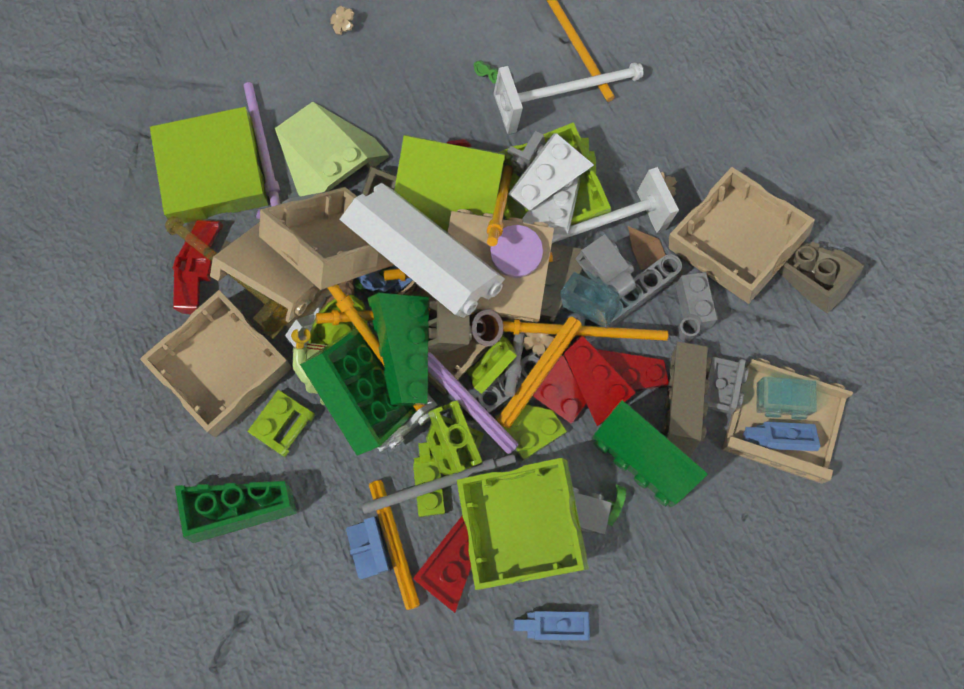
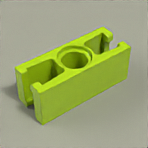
[428,400,482,474]

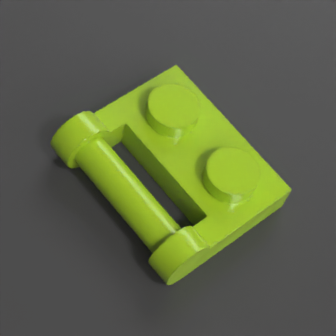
[466,335,517,394]
[247,390,316,457]

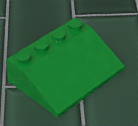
[300,322,416,456]
[592,400,708,507]

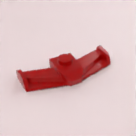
[172,220,223,314]

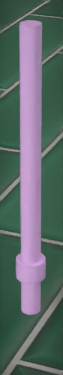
[243,82,281,207]

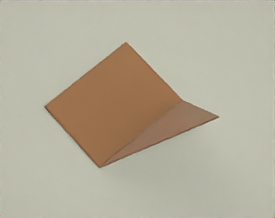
[628,226,666,270]

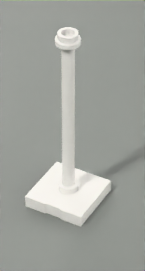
[494,63,643,134]
[552,167,679,243]

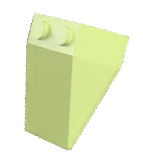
[275,102,389,196]

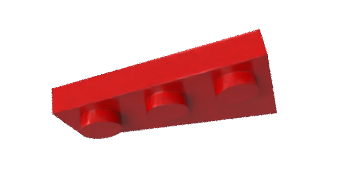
[563,334,636,426]
[597,349,669,391]
[413,515,471,613]

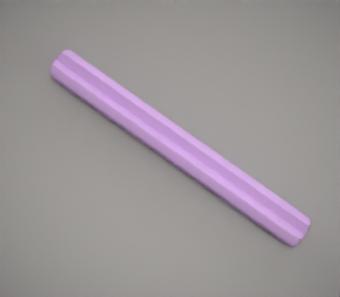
[428,352,518,454]

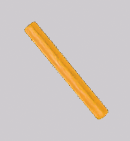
[497,316,582,428]
[369,480,420,610]

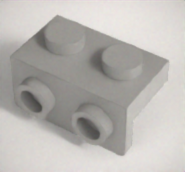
[507,131,546,178]
[704,357,749,414]

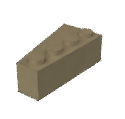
[661,341,711,458]

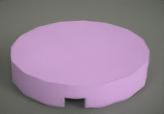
[490,225,543,278]

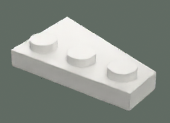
[508,133,594,210]
[522,175,580,235]

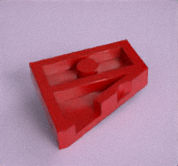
[533,355,586,424]

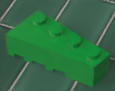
[368,293,429,406]
[175,481,297,543]

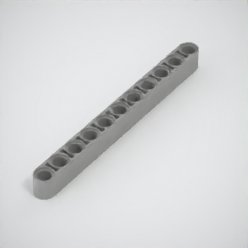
[460,254,682,428]

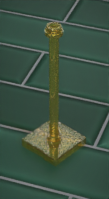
[165,216,288,339]

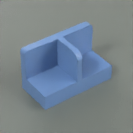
[346,517,390,579]

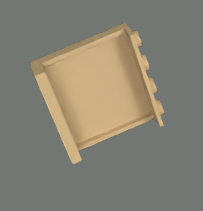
[448,209,554,323]
[210,222,328,322]
[722,358,853,484]

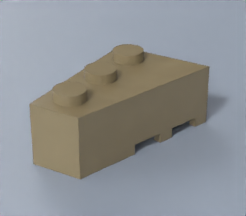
[538,243,583,324]
[428,300,472,355]

